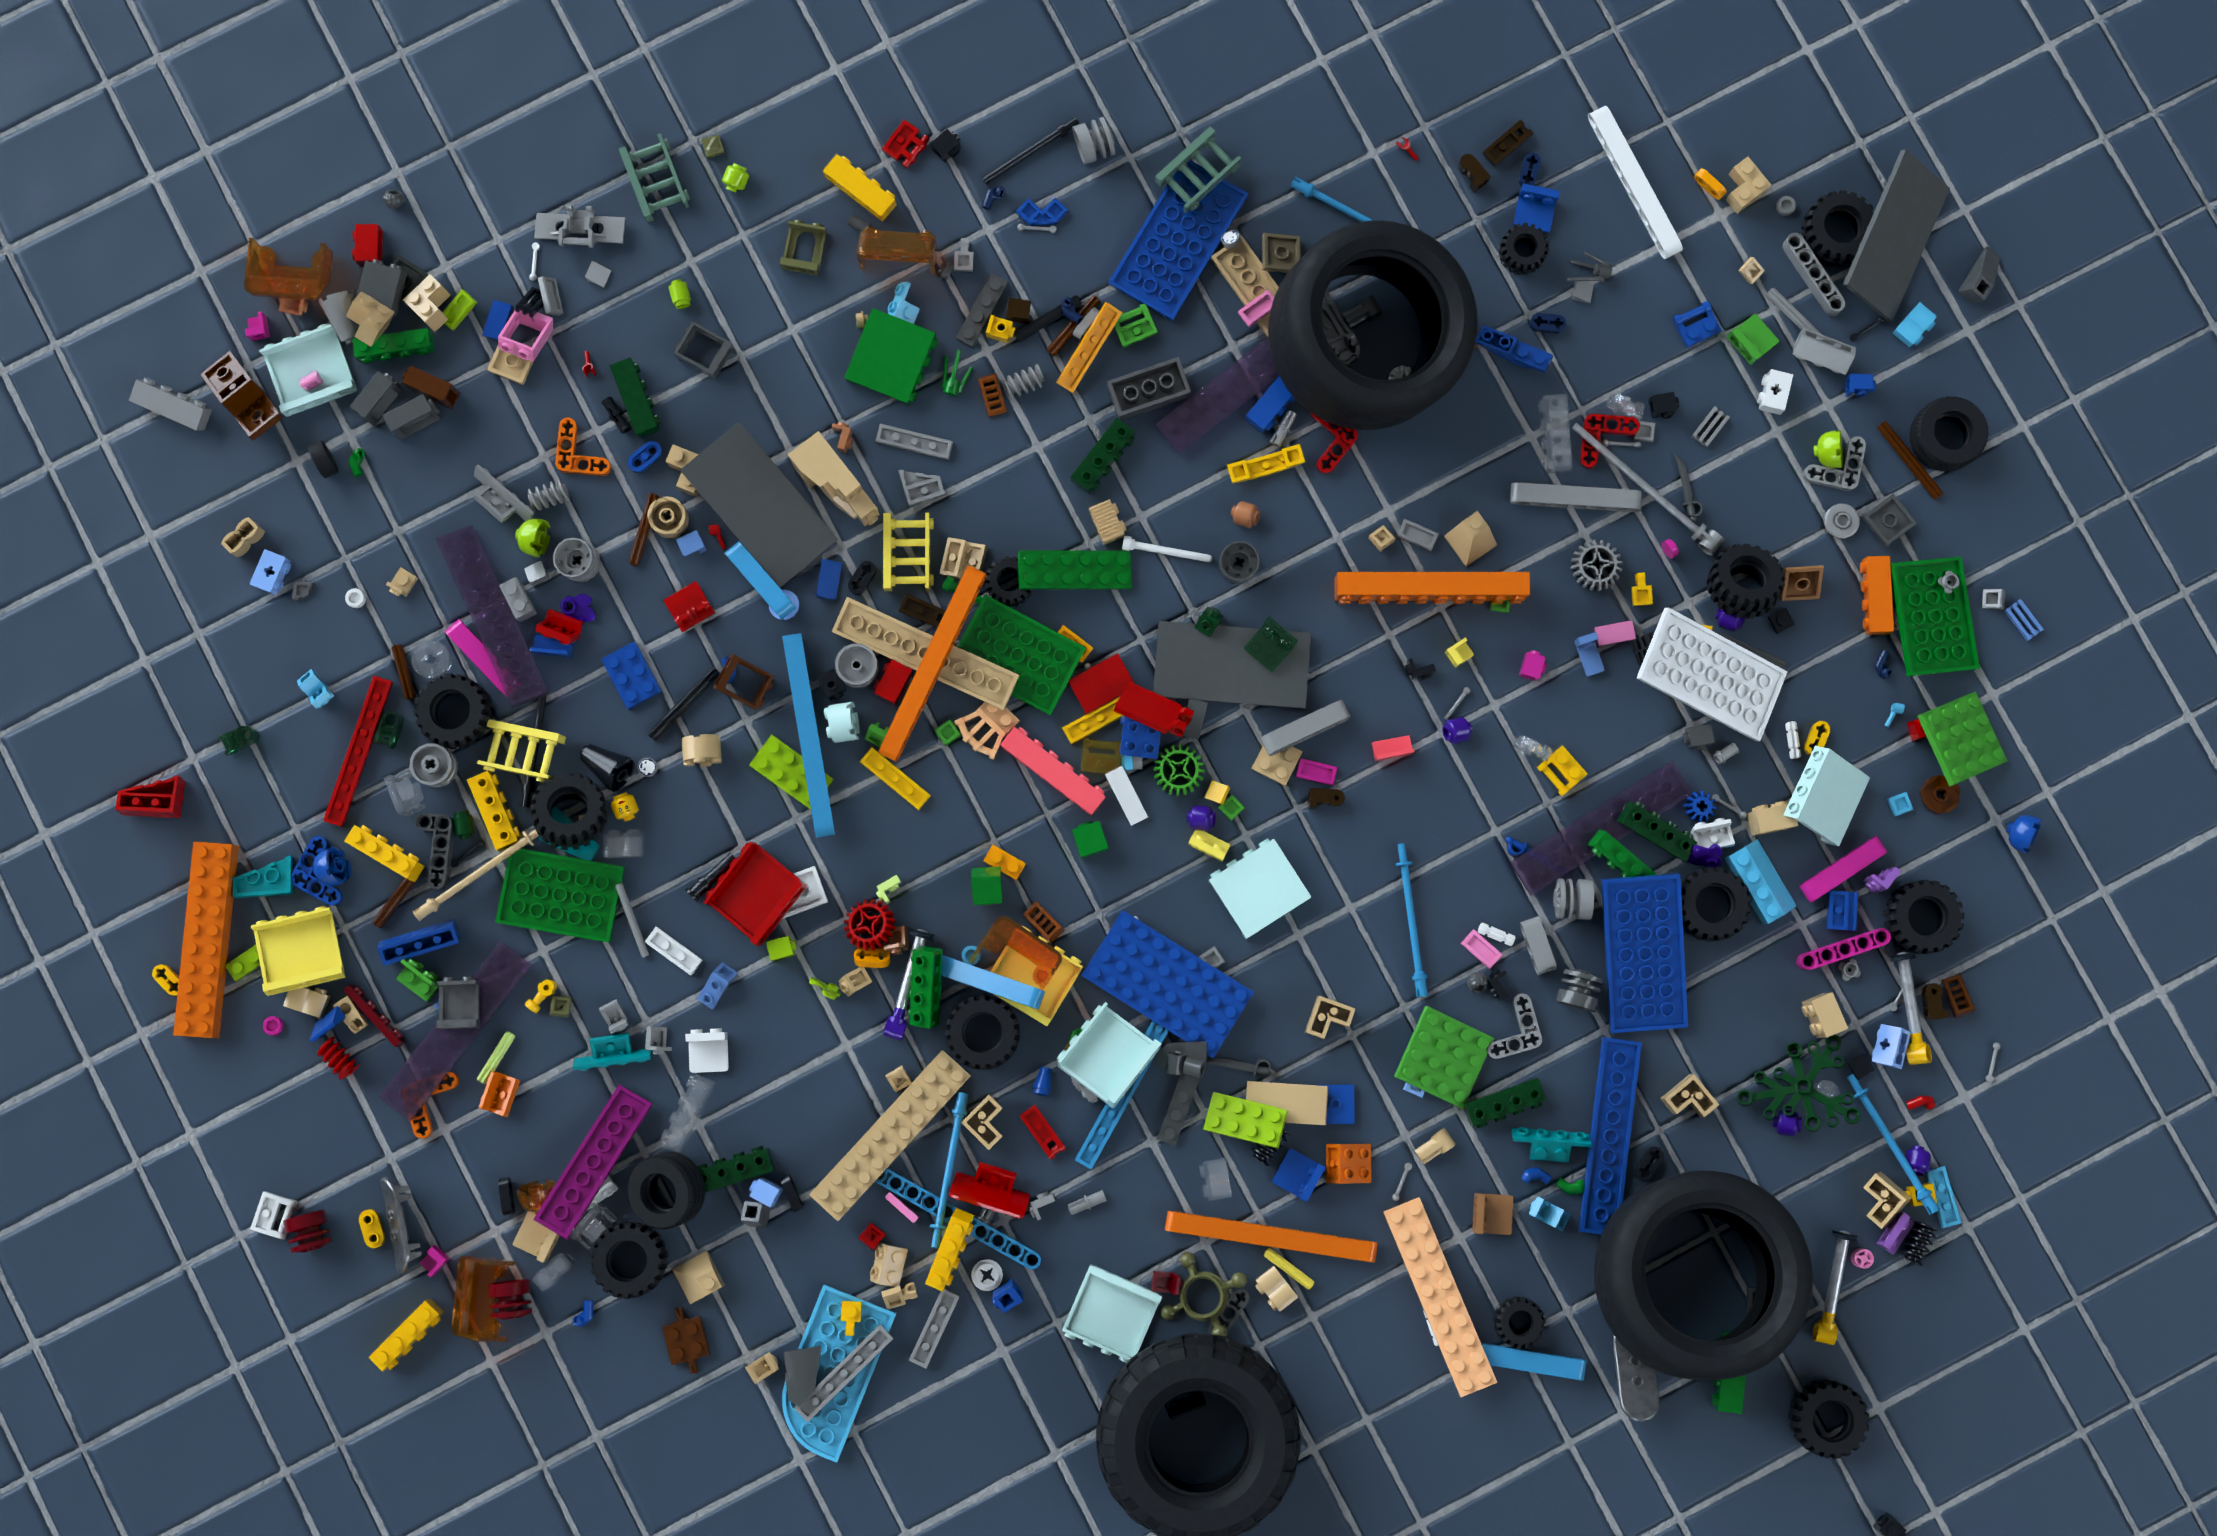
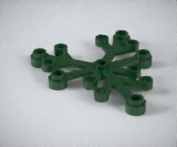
[1737,1034,1861,1132]

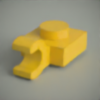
[1631,572,1653,606]
[841,1301,862,1336]

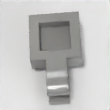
[954,238,974,272]

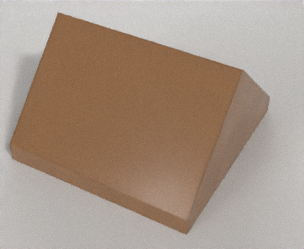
[1780,565,1824,601]

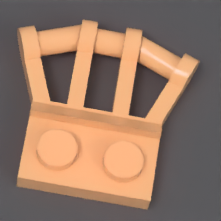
[954,702,1020,760]

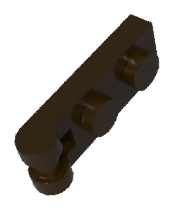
[1482,120,1534,167]
[899,594,946,628]

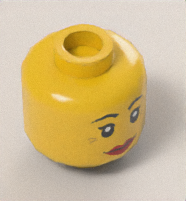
[610,792,639,822]

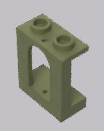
[780,220,827,276]

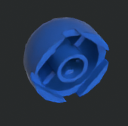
[2006,815,2042,854]
[313,846,351,886]

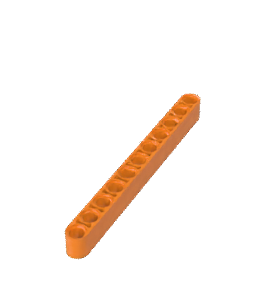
[879,565,987,762]
[1165,1211,1378,1262]

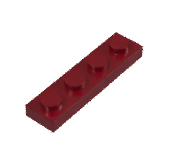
[344,985,405,1047]

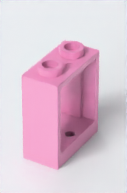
[498,310,553,362]

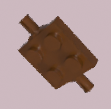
[662,1307,711,1374]

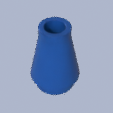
[1032,1067,1051,1096]

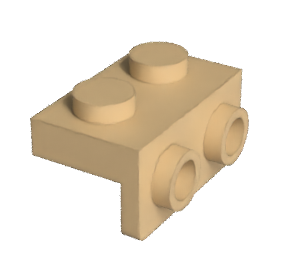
[870,1243,908,1287]

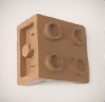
[1472,1193,1514,1235]

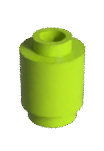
[668,279,691,309]

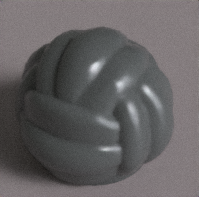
[383,190,405,209]
[1467,972,1488,993]

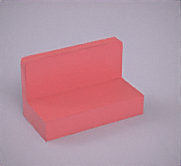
[1371,735,1415,762]

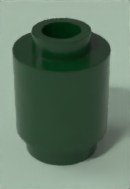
[452,810,475,840]

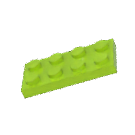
[749,734,834,810]
[1203,1092,1288,1149]

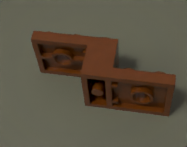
[200,351,283,441]

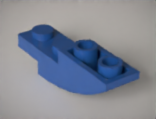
[1475,325,1553,373]

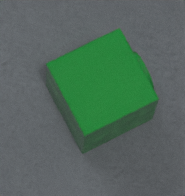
[1072,821,1108,859]
[971,866,1003,905]

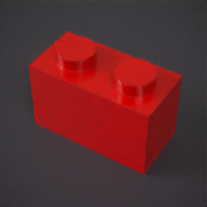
[352,224,383,266]
[873,659,914,706]

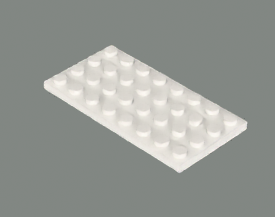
[1636,607,1787,741]

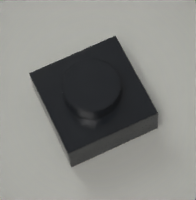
[1768,608,1795,634]

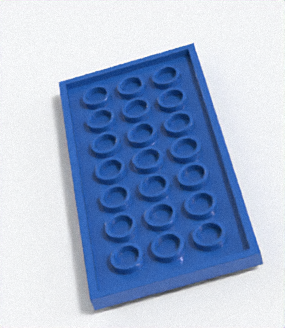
[1108,160,1249,321]
[1601,873,1688,1033]
[1081,910,1254,1058]

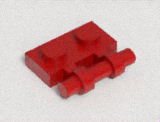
[882,119,930,169]

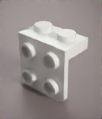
[685,1028,729,1073]

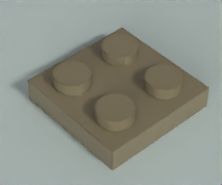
[1262,233,1301,273]

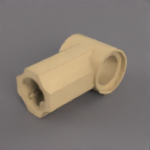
[1414,1128,1456,1164]

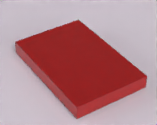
[1068,653,1135,714]

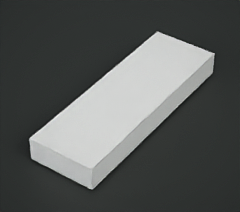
[1105,766,1148,826]
[645,926,703,976]

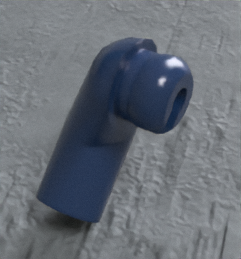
[1874,650,1892,679]

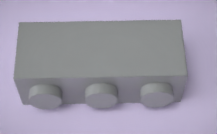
[1792,328,1856,375]

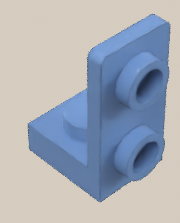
[1574,632,1605,677]
[697,962,738,1009]

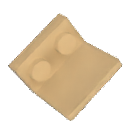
[513,1209,560,1263]

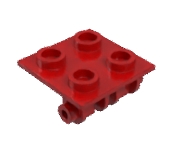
[663,581,715,632]

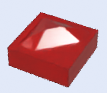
[858,1223,886,1251]

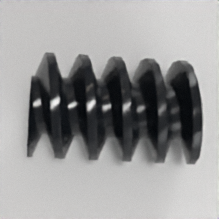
[1251,1130,1290,1167]
[1901,1221,1938,1266]

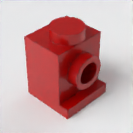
[1906,719,1927,741]

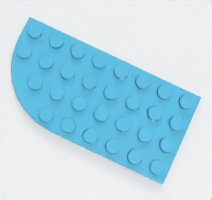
[782,1284,897,1463]

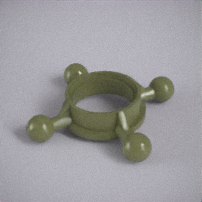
[1161,1252,1247,1337]

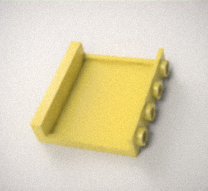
[251,906,346,996]
[990,926,1083,1027]

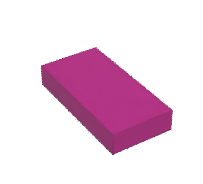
[1296,758,1338,786]

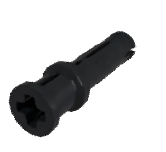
[685,852,735,902]

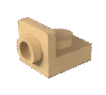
[386,567,418,597]
[839,967,872,997]

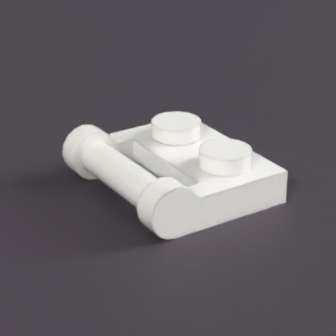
[250,1191,298,1240]

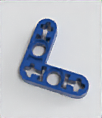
[291,836,343,906]

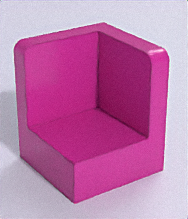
[245,311,270,341]
[420,1245,451,1277]

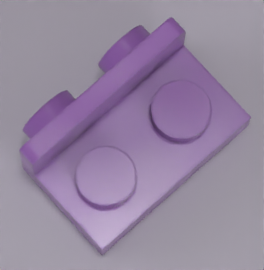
[1863,867,1902,893]
[1876,1212,1914,1254]

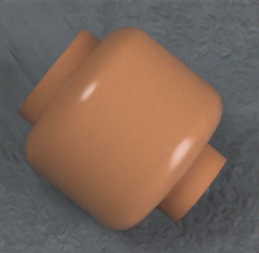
[1231,501,1260,528]

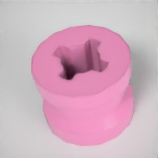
[1850,1248,1874,1269]

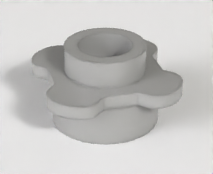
[1938,571,1960,594]
[1838,959,1861,981]

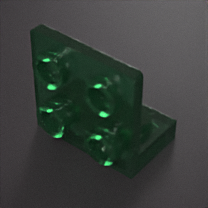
[1244,616,1298,672]

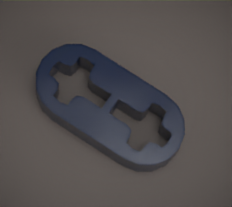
[1519,153,1541,187]
[1529,313,1566,334]

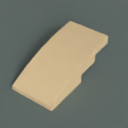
[1246,1081,1328,1125]

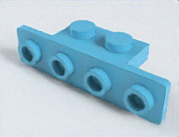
[888,282,920,324]

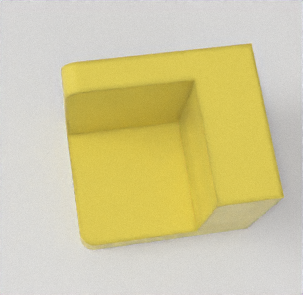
[1445,637,1474,668]

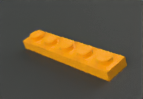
[1056,302,1123,393]

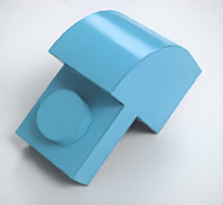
[297,669,334,709]
[1529,1196,1571,1232]

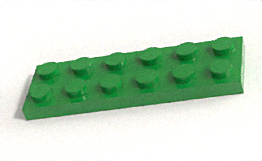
[1017,550,1132,590]

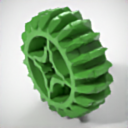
[1153,744,1205,796]

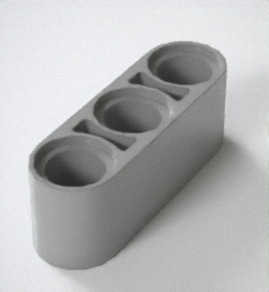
[1520,916,1557,975]

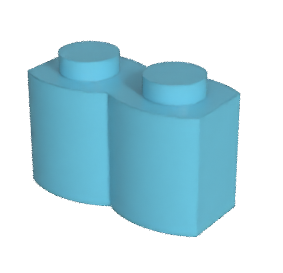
[1892,302,1937,347]

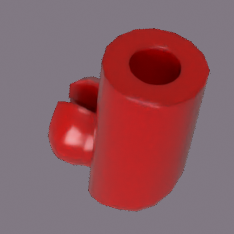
[1906,1096,1936,1110]

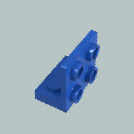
[1513,183,1560,233]
[1120,716,1161,759]
[1272,1148,1326,1202]

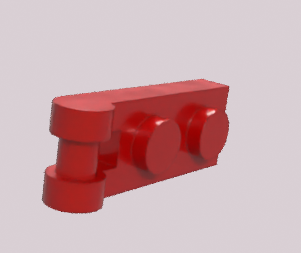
[1020,1105,1067,1160]

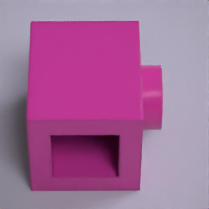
[1519,650,1547,682]

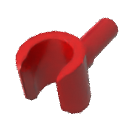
[1396,137,1419,161]
[582,351,596,378]
[709,524,727,550]

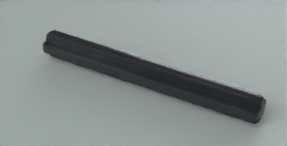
[648,667,720,741]

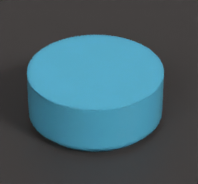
[962,946,981,965]

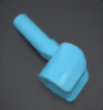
[1884,703,1905,727]

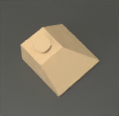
[1444,511,1497,567]
[672,1251,725,1304]

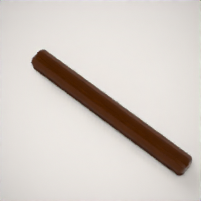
[1877,421,1943,500]

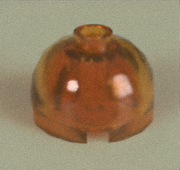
[516,1179,556,1214]

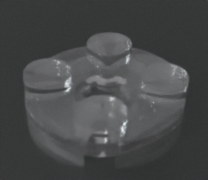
[1606,394,1646,420]
[411,640,451,679]
[1513,736,1552,761]

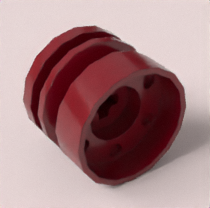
[283,1209,332,1253]
[487,1279,532,1320]

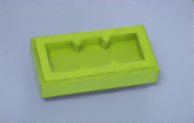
[442,289,478,330]

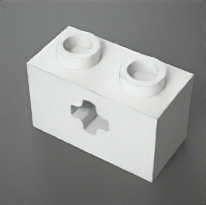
[1757,369,1793,415]

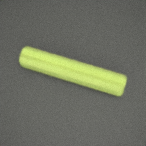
[477,1031,515,1084]

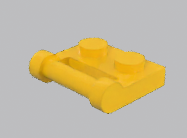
[1537,745,1587,796]

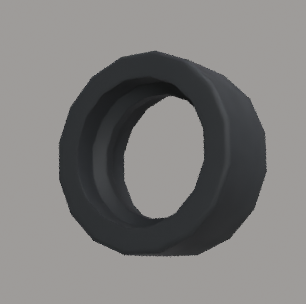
[308,440,339,478]

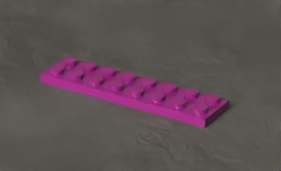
[533,1085,653,1240]

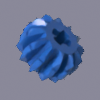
[1683,790,1717,823]

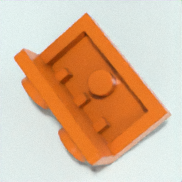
[479,1071,521,1117]

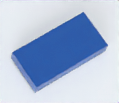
[482,300,513,341]

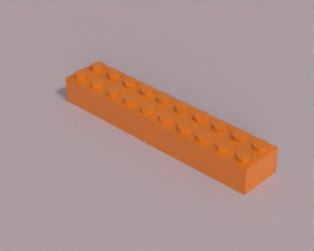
[1334,572,1530,604]
[173,842,239,1038]

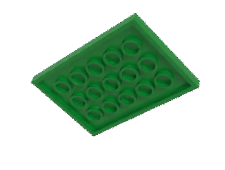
[1890,556,1980,677]
[957,594,1086,715]
[495,849,625,943]

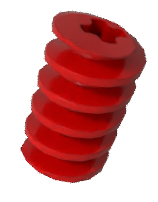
[317,1036,360,1080]

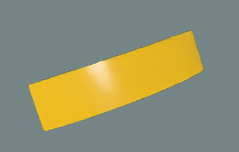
[1227,444,1305,483]

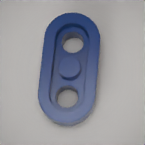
[628,441,663,473]

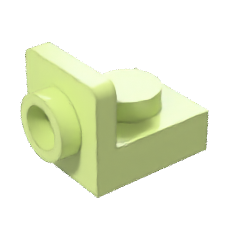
[876,875,902,904]

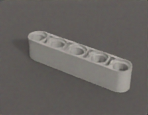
[1783,233,1845,317]
[1260,700,1351,756]

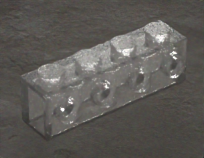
[1539,394,1572,473]
[660,1074,716,1153]

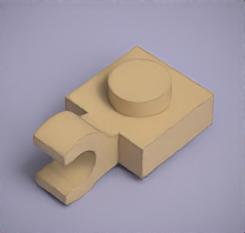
[881,1282,918,1310]

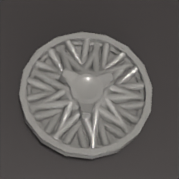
[1824,504,1860,539]

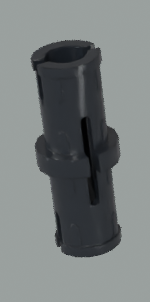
[601,396,632,434]

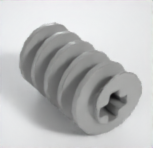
[1003,364,1045,400]
[528,479,571,512]

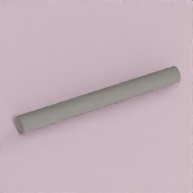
[615,883,649,958]

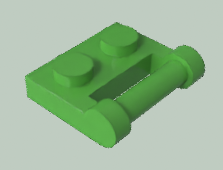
[1114,304,1158,348]

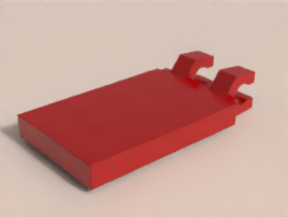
[1114,681,1194,737]

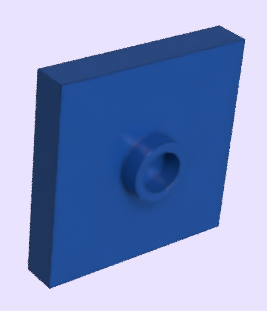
[1318,1085,1355,1124]

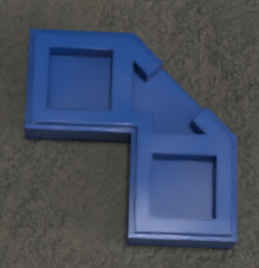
[1016,198,1069,226]

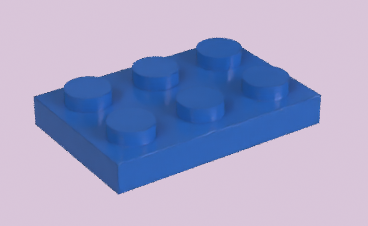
[601,641,662,710]

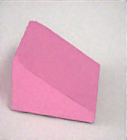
[300,371,323,391]

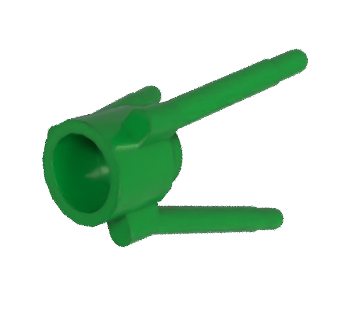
[941,350,973,396]

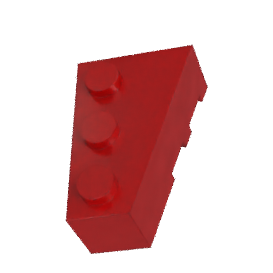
[115,775,186,818]

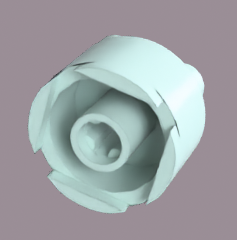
[824,702,860,743]

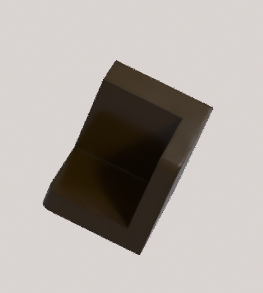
[1006,297,1031,324]

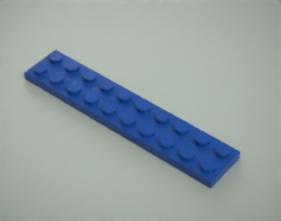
[1578,1037,1642,1235]

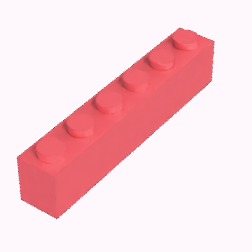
[1000,727,1106,816]

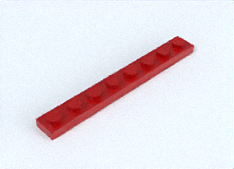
[323,675,393,827]

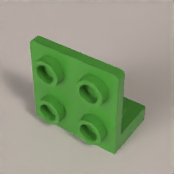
[1726,314,1779,365]
[396,958,440,1002]

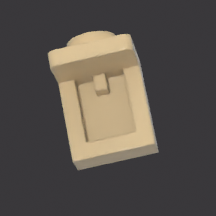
[745,1352,779,1384]

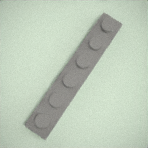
[794,1324,894,1423]

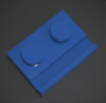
[1826,890,1858,931]

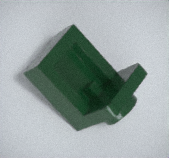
[1195,606,1224,637]

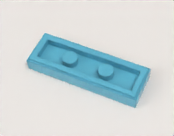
[1925,1166,1962,1228]

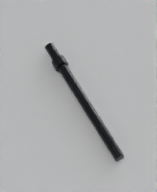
[982,117,1079,184]
[521,694,547,808]

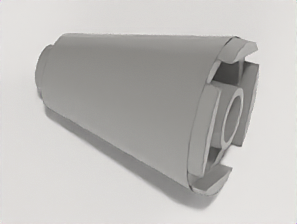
[318,290,359,345]

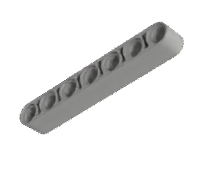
[1510,483,1642,512]

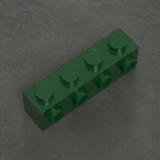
[609,357,661,439]
[1071,418,1135,494]
[1617,801,1698,862]
[1464,1078,1546,1128]
[697,1146,775,1192]

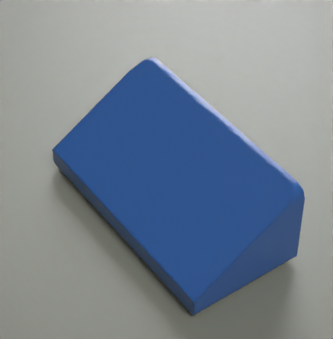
[816,559,842,600]
[310,1006,346,1042]

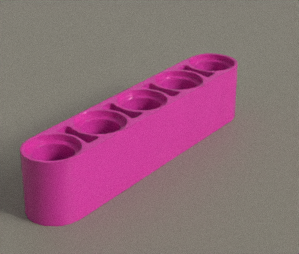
[445,619,522,698]
[1799,836,1888,903]
[1796,928,1891,970]

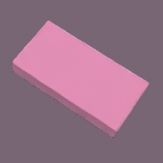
[1238,290,1274,327]
[1594,620,1636,647]
[1460,929,1502,969]
[885,1191,920,1223]

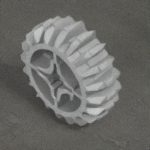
[1570,540,1623,591]

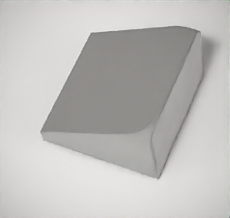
[585,261,612,288]
[1572,281,1594,303]
[524,561,550,586]
[1982,589,2006,610]

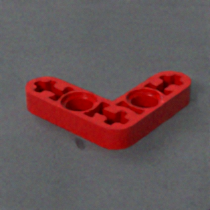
[1310,412,1358,474]
[1580,414,1640,469]

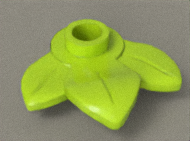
[809,977,841,1000]

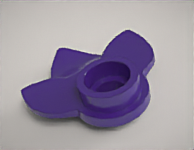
[560,594,596,622]
[1687,844,1723,868]

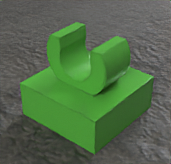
[865,722,889,747]

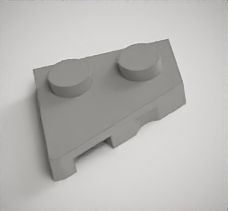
[898,470,946,506]

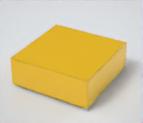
[1204,780,1230,805]

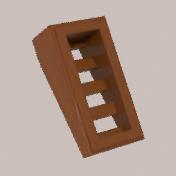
[978,374,1007,417]
[1023,901,1065,943]

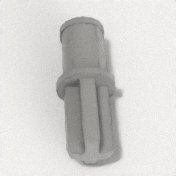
[1269,410,1296,447]
[1068,1190,1107,1215]

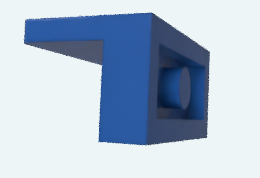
[530,635,574,658]

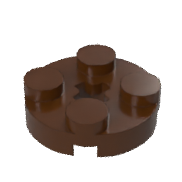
[1919,775,1960,814]

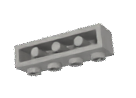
[129,377,212,430]

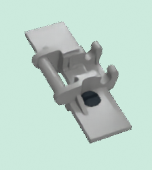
[534,205,626,248]

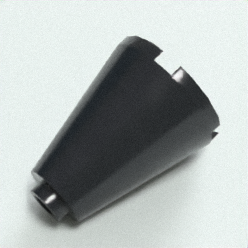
[580,744,635,792]

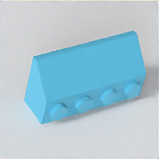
[1724,839,1796,925]

